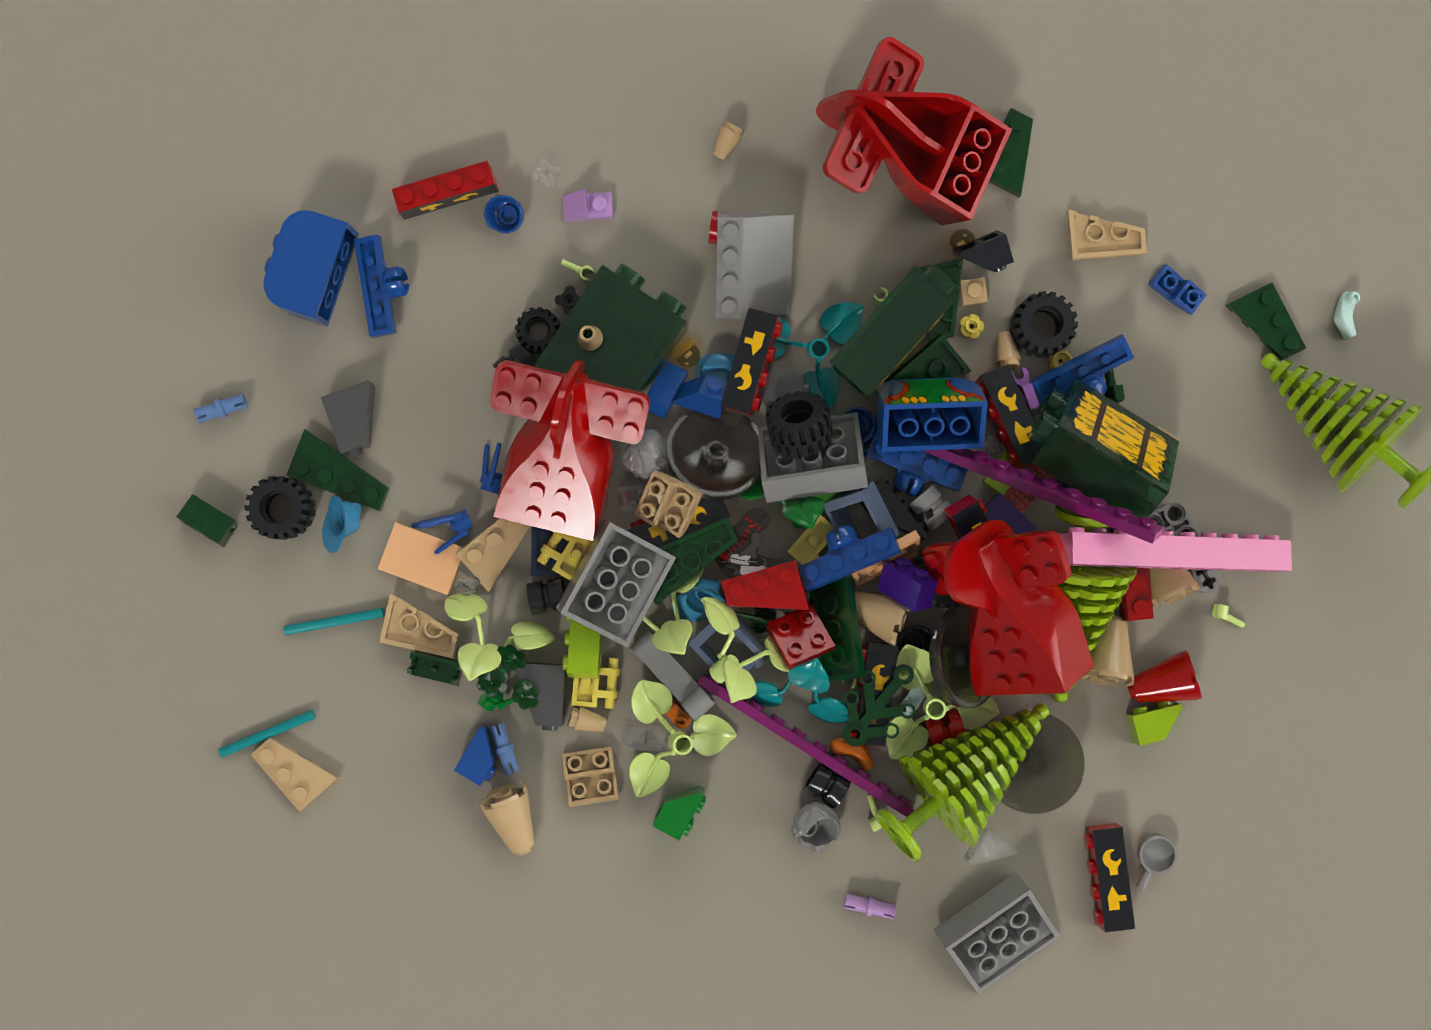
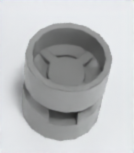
[909,484,951,531]

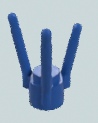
[480,443,503,494]
[411,509,473,554]

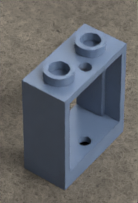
[824,481,900,539]
[688,609,768,671]

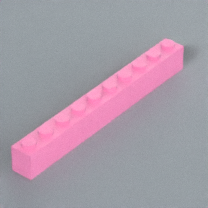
[1059,527,1292,572]

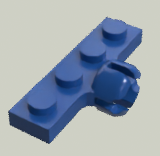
[354,234,409,338]
[1030,334,1134,404]
[865,433,968,496]
[798,525,902,592]

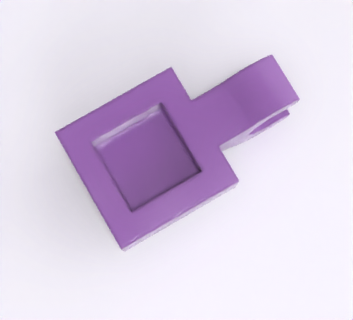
[1011,367,1040,411]

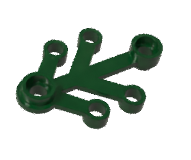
[843,664,915,747]

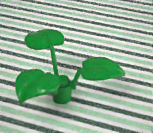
[732,473,825,529]

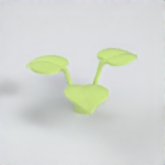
[642,569,704,655]
[444,593,555,681]
[700,597,790,703]
[886,644,1000,759]
[628,680,737,798]

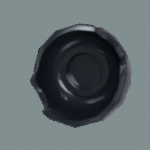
[898,625,939,657]

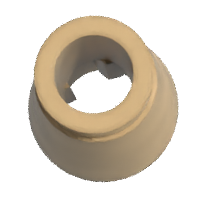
[712,122,743,161]
[577,325,603,351]
[996,331,1021,370]
[568,706,607,733]

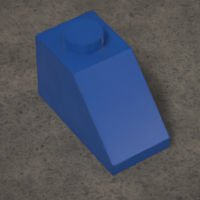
[673,375,727,419]
[454,724,497,786]

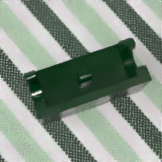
[176,494,237,547]
[407,650,462,686]

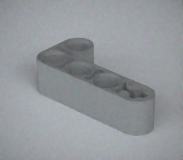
[1139,502,1220,593]
[630,630,715,721]

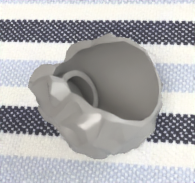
[622,429,674,480]
[791,802,841,852]

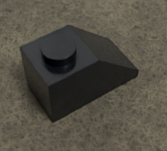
[952,230,1014,272]

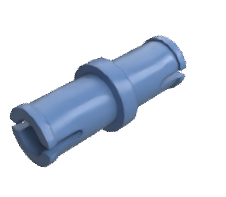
[193,393,248,424]
[489,723,520,776]

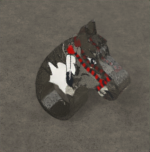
[715,508,812,611]

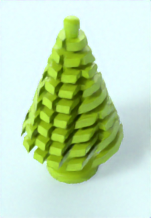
[1261,353,1431,509]
[1053,505,1137,703]
[875,703,1050,862]

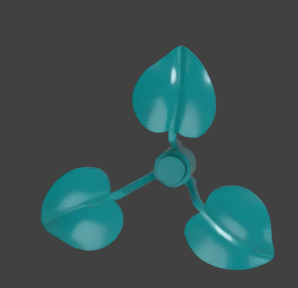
[774,302,863,410]
[749,658,849,723]

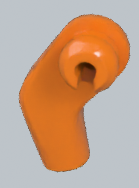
[665,700,690,729]
[829,738,874,771]

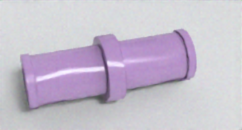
[843,893,896,920]

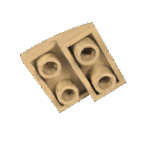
[635,470,703,538]
[562,746,619,807]

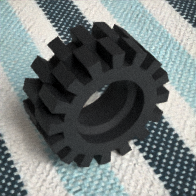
[515,307,562,354]

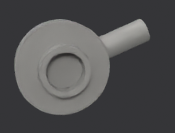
[1136,834,1177,890]

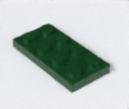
[809,575,866,682]

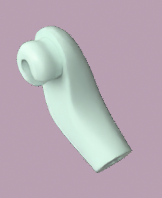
[1334,291,1360,340]
[899,683,926,715]

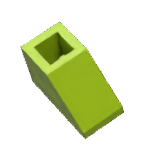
[1126,701,1183,746]

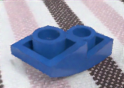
[1148,264,1207,315]
[647,361,688,419]

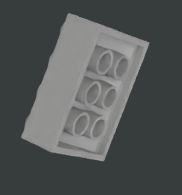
[716,212,794,319]
[758,412,868,503]
[556,519,676,647]
[934,872,1061,994]

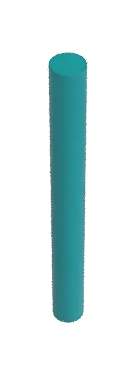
[284,607,385,635]
[218,710,316,758]

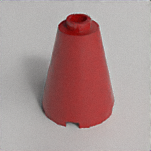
[1127,650,1202,702]

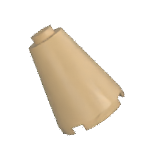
[1148,568,1200,608]
[854,591,910,646]
[1082,615,1134,687]
[478,781,535,856]

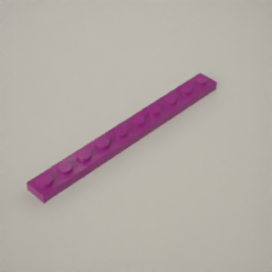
[923,449,1164,544]
[697,673,915,817]

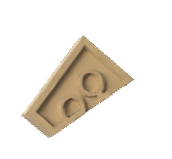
[1066,210,1147,261]
[456,518,530,592]
[379,593,460,658]
[250,737,339,812]

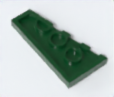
[286,429,390,511]
[653,517,739,605]

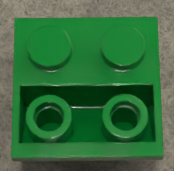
[652,785,706,841]

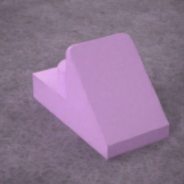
[562,189,613,222]

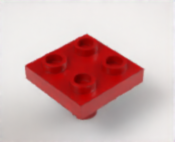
[766,604,835,669]

